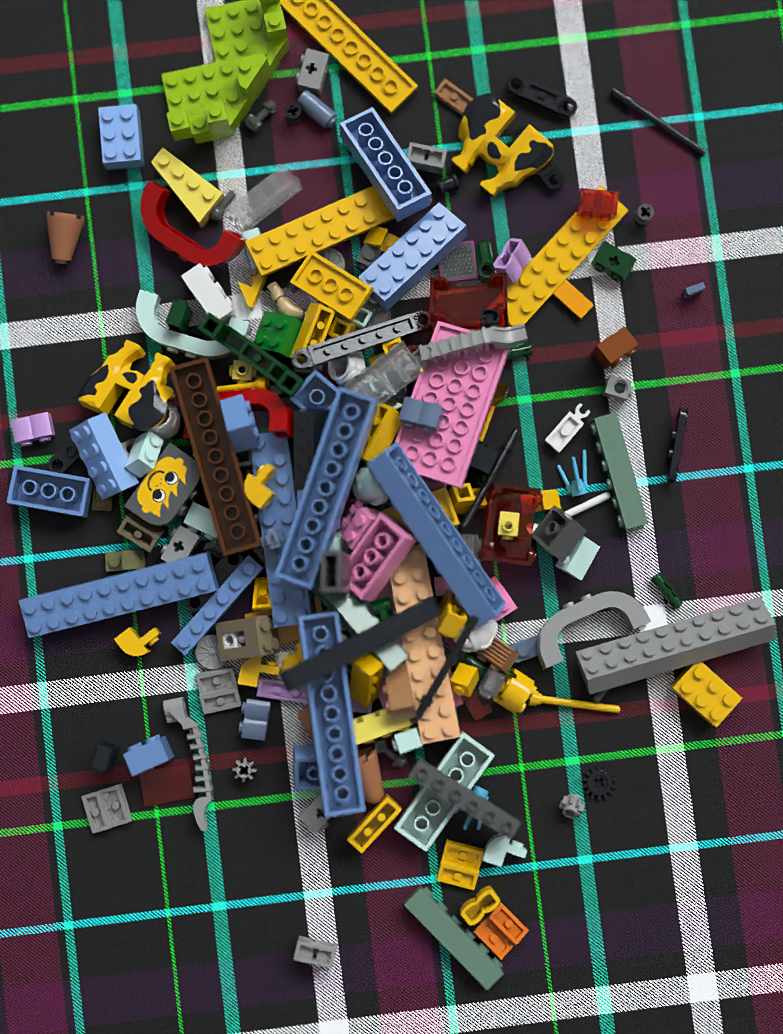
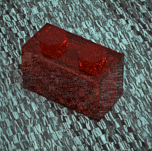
[576,188,619,221]

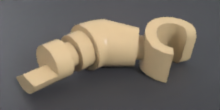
[267,282,309,321]

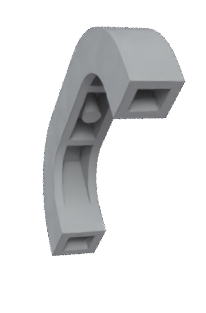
[537,591,651,670]

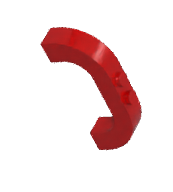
[140,181,247,266]
[183,388,294,443]

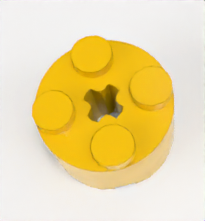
[493,668,537,714]

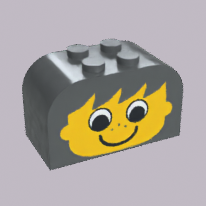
[125,443,203,528]

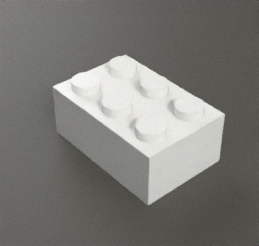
[181,263,237,324]

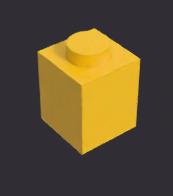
[450,663,479,697]

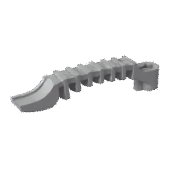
[395,324,527,380]
[163,697,214,831]

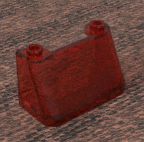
[430,273,509,333]
[480,483,543,566]

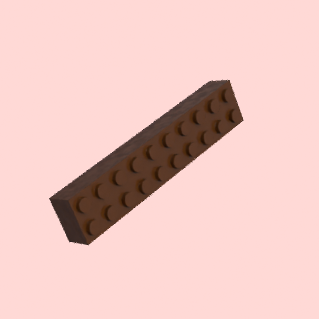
[169,357,262,557]

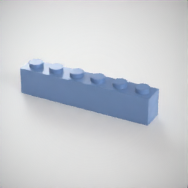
[171,555,265,656]

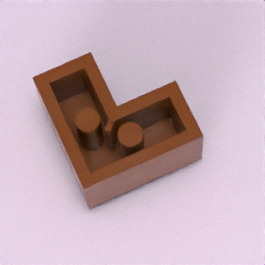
[592,326,638,370]

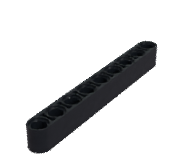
[279,596,442,693]

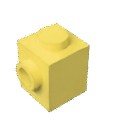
[498,511,520,540]

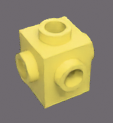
[229,357,257,384]

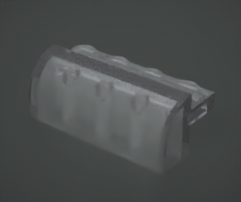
[224,164,303,233]
[343,341,425,406]

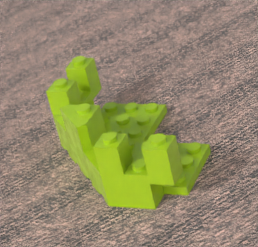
[161,0,290,144]

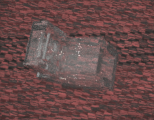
[362,298,391,327]

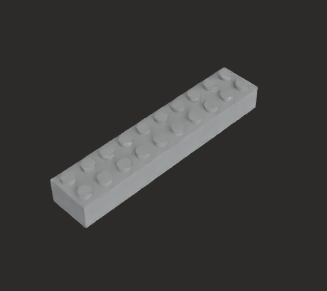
[576,597,776,694]

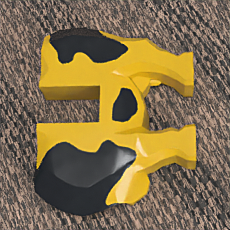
[451,93,554,198]
[78,340,176,431]

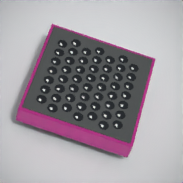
[438,241,478,284]

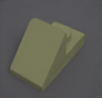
[105,550,145,572]

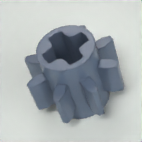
[260,528,286,551]

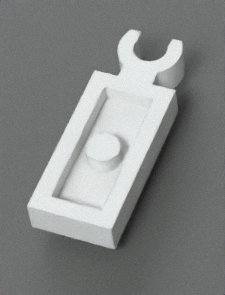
[545,404,590,453]

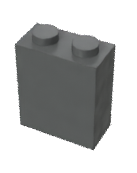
[321,551,350,595]

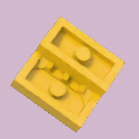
[436,839,484,890]

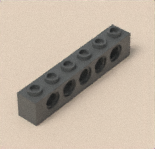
[409,758,521,840]

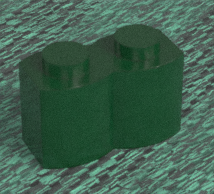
[165,299,194,334]

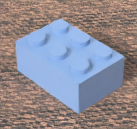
[98,104,144,170]

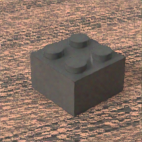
[531,505,587,562]

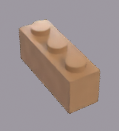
[381,660,416,721]

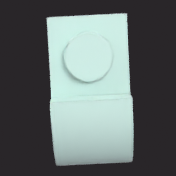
[482,834,527,867]

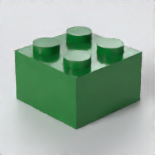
[253,311,303,360]

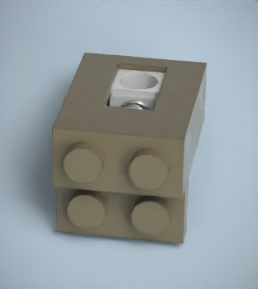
[215,615,281,662]

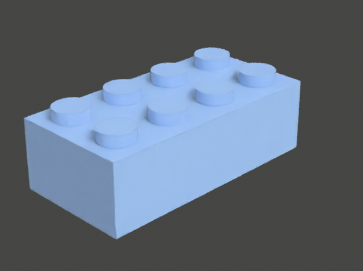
[69,412,139,500]

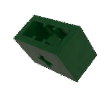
[591,240,637,283]

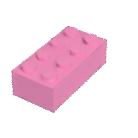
[350,513,417,601]

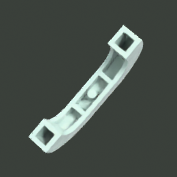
[136,290,251,360]

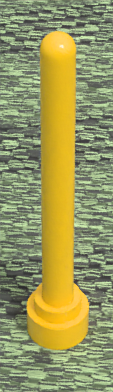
[217,376,270,393]
[528,691,621,713]

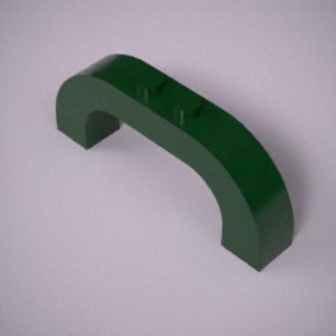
[198,312,305,397]

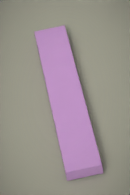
[257,677,373,714]

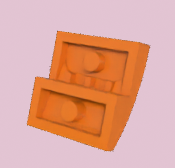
[472,903,529,960]

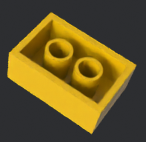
[669,662,742,727]

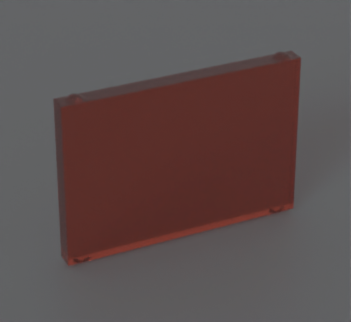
[139,763,195,807]

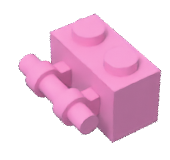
[338,499,380,550]

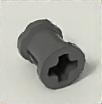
[635,204,654,225]

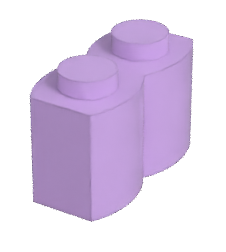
[494,238,531,284]
[10,412,55,447]

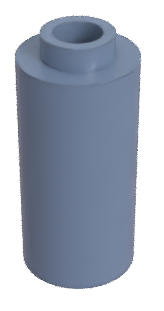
[296,90,337,129]

